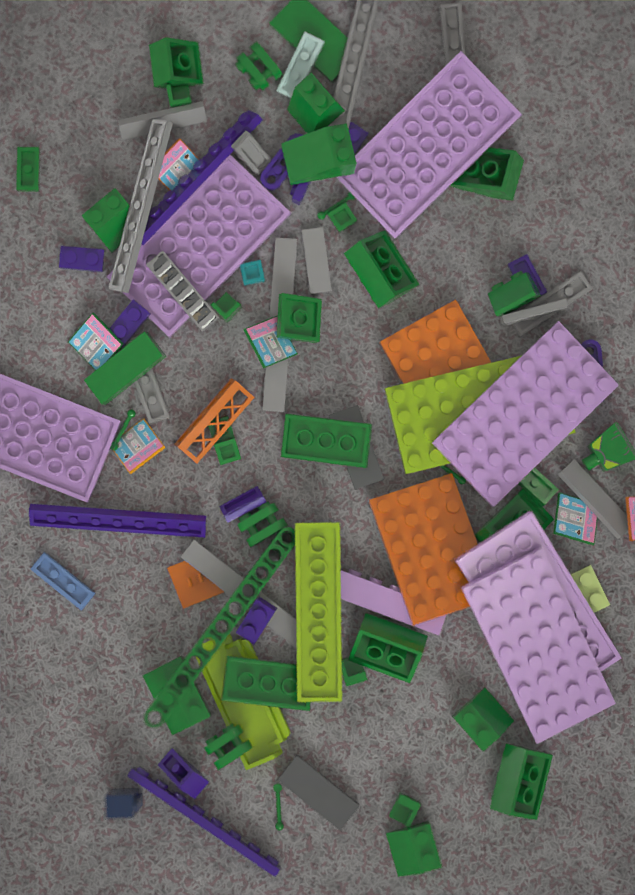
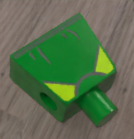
[582,422,635,472]

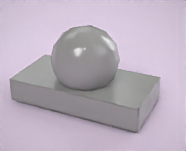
[231,131,272,176]

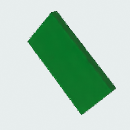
[269,0,348,83]
[281,414,372,468]
[221,656,311,711]

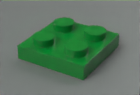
[277,293,322,343]

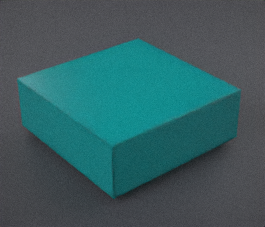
[240,260,265,286]

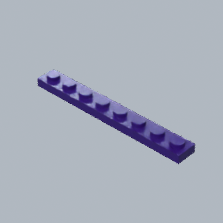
[141,110,263,245]
[29,504,206,538]
[127,766,281,877]

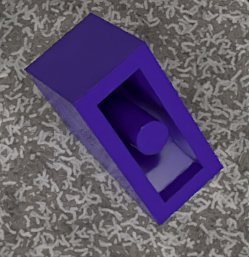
[158,748,209,799]

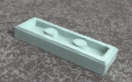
[276,32,325,98]

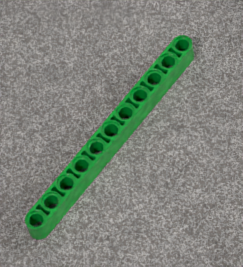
[143,527,295,728]

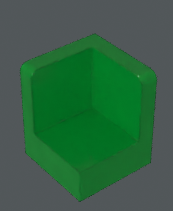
[166,84,192,108]
[210,292,242,323]
[342,657,368,687]
[389,792,421,828]

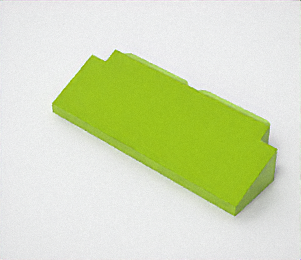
[196,634,290,770]

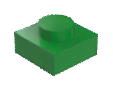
[327,202,357,233]

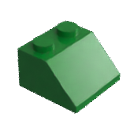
[149,37,204,89]
[287,73,345,134]
[81,188,130,253]
[488,271,541,317]
[452,687,514,752]
[386,821,442,877]

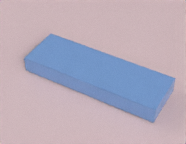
[31,552,96,611]

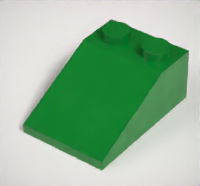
[281,123,357,185]
[450,147,524,201]
[475,488,554,543]

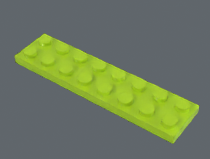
[295,522,342,702]

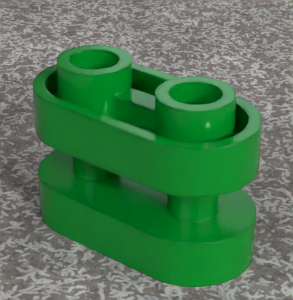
[235,41,283,91]
[237,501,288,548]
[204,723,253,770]

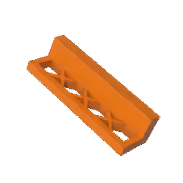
[174,378,255,464]

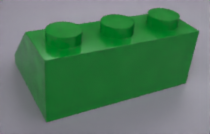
[344,230,420,309]
[348,613,428,683]
[143,656,212,735]
[489,743,553,820]

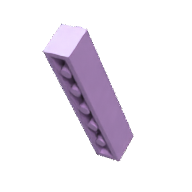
[341,569,446,635]

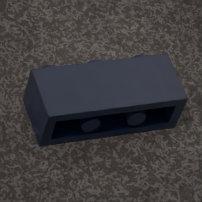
[105,788,143,819]

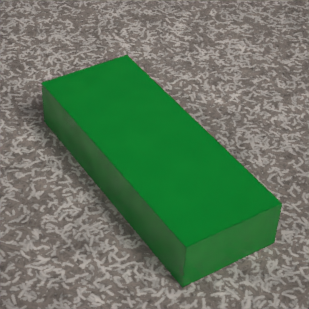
[84,331,167,405]

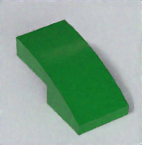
[208,415,241,465]

